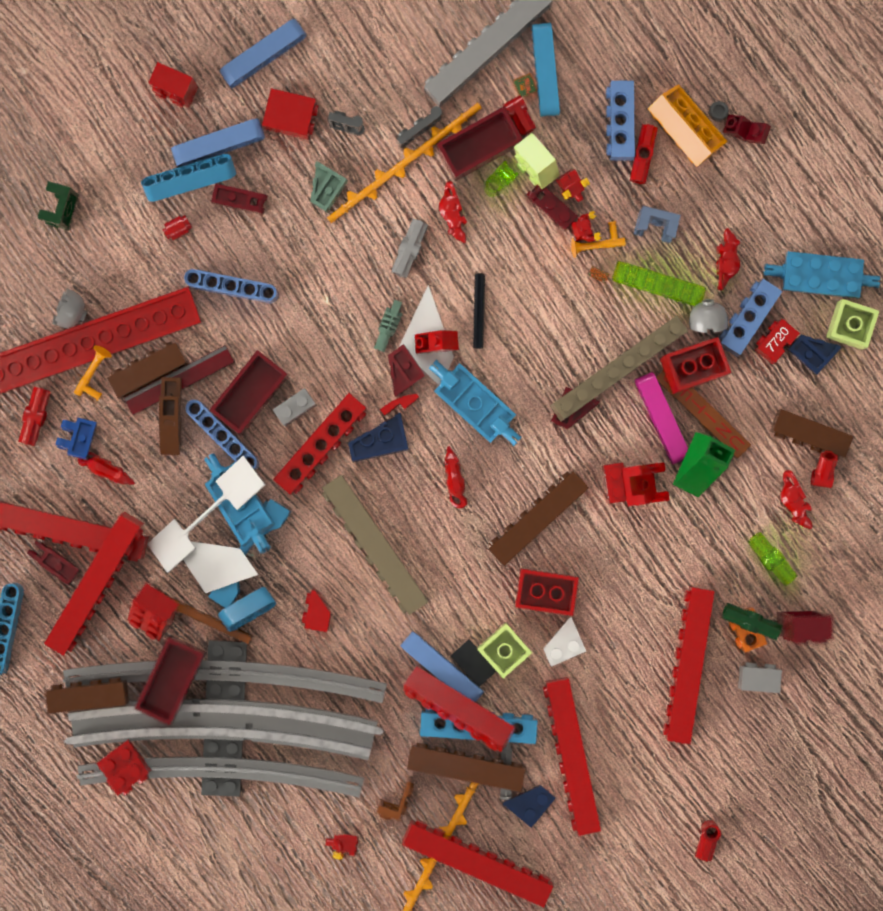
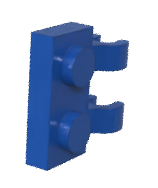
[55,418,97,460]

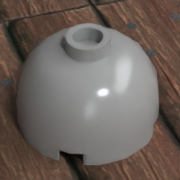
[52,288,87,328]
[689,299,728,333]

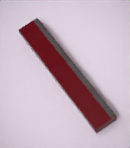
[124,345,235,415]

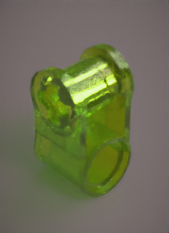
[484,161,519,197]

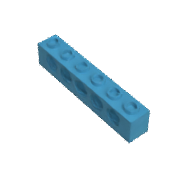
[420,709,537,744]

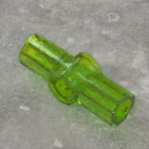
[747,532,798,586]

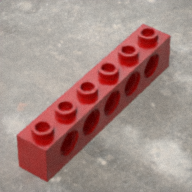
[273,393,367,495]

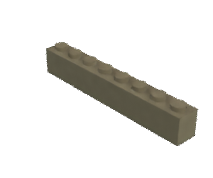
[550,316,688,421]
[322,475,428,615]

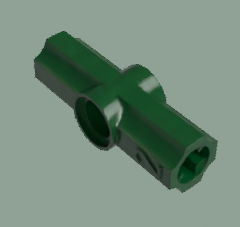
[721,602,783,641]

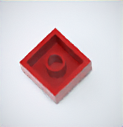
[148,62,198,108]

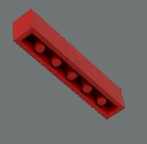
[403,666,515,752]

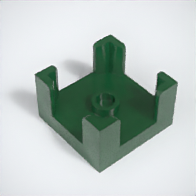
[37,181,79,231]

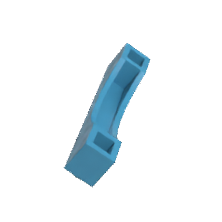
[208,499,292,608]

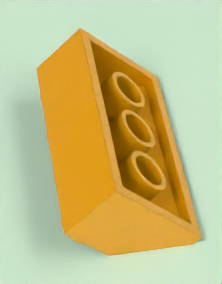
[648,84,728,167]

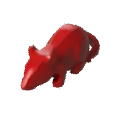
[438,181,467,243]
[716,228,740,291]
[444,446,467,508]
[77,452,135,485]
[780,469,813,529]

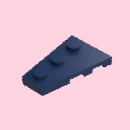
[348,413,409,462]

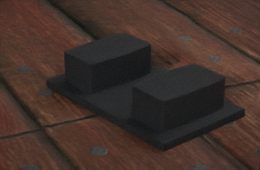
[451,639,496,687]

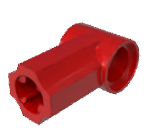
[503,95,536,137]
[811,450,838,488]
[695,820,721,862]

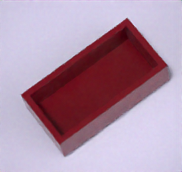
[437,107,523,182]
[209,350,290,435]
[777,611,834,644]
[134,636,207,726]

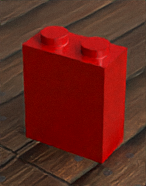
[262,88,319,140]

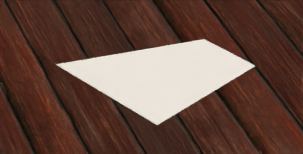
[399,285,454,385]
[183,541,258,593]

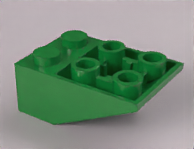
[672,432,735,497]

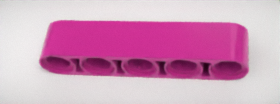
[634,372,688,465]

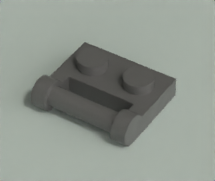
[328,111,365,136]

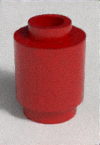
[162,215,193,241]

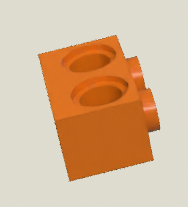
[728,607,767,652]

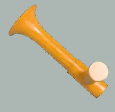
[571,221,626,258]
[74,345,112,401]

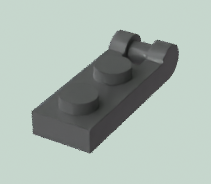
[397,106,442,149]

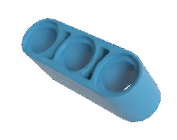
[218,587,276,632]

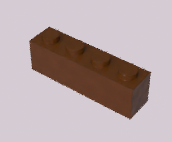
[107,341,189,399]
[770,409,854,460]
[45,677,129,714]

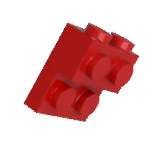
[96,739,152,796]

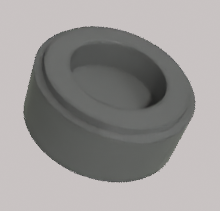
[708,101,729,121]

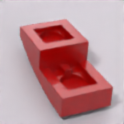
[380,394,419,416]

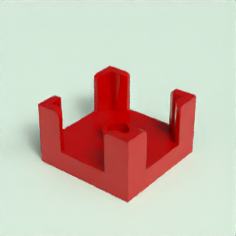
[622,462,670,507]

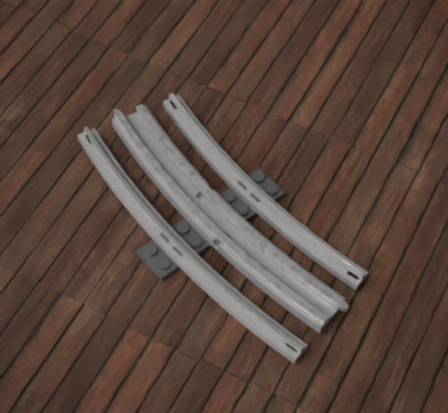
[63,640,387,797]

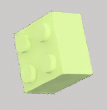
[514,133,560,189]
[826,299,879,350]
[477,622,532,679]

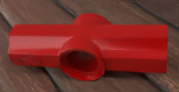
[629,124,658,184]
[18,387,51,446]

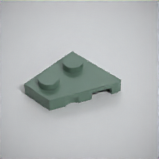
[310,161,348,213]

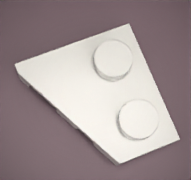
[543,617,586,667]

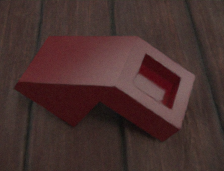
[722,114,771,144]

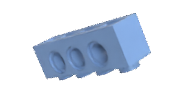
[606,81,635,161]
[719,279,782,357]

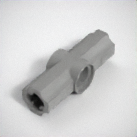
[391,219,428,278]

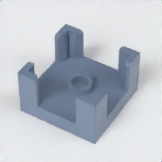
[633,206,681,243]

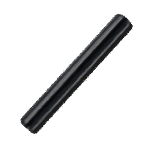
[473,273,485,349]

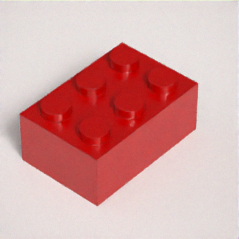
[660,337,732,394]
[515,568,579,616]
[127,583,179,641]

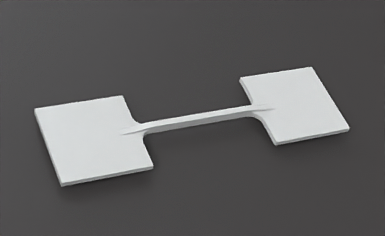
[147,456,265,573]

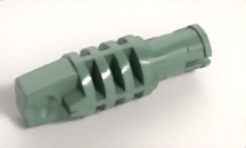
[374,300,403,352]

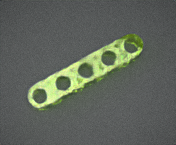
[611,261,706,306]

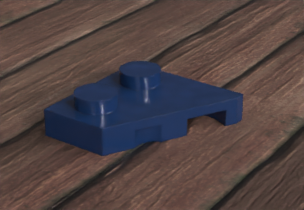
[787,335,842,375]
[503,785,556,828]

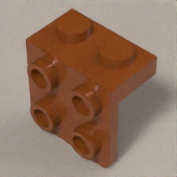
[377,777,414,821]

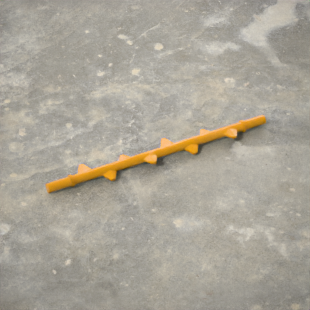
[326,102,482,223]
[403,782,478,911]

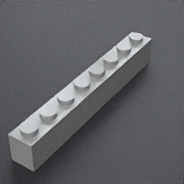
[424,0,553,107]

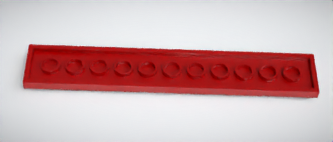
[0,286,202,394]

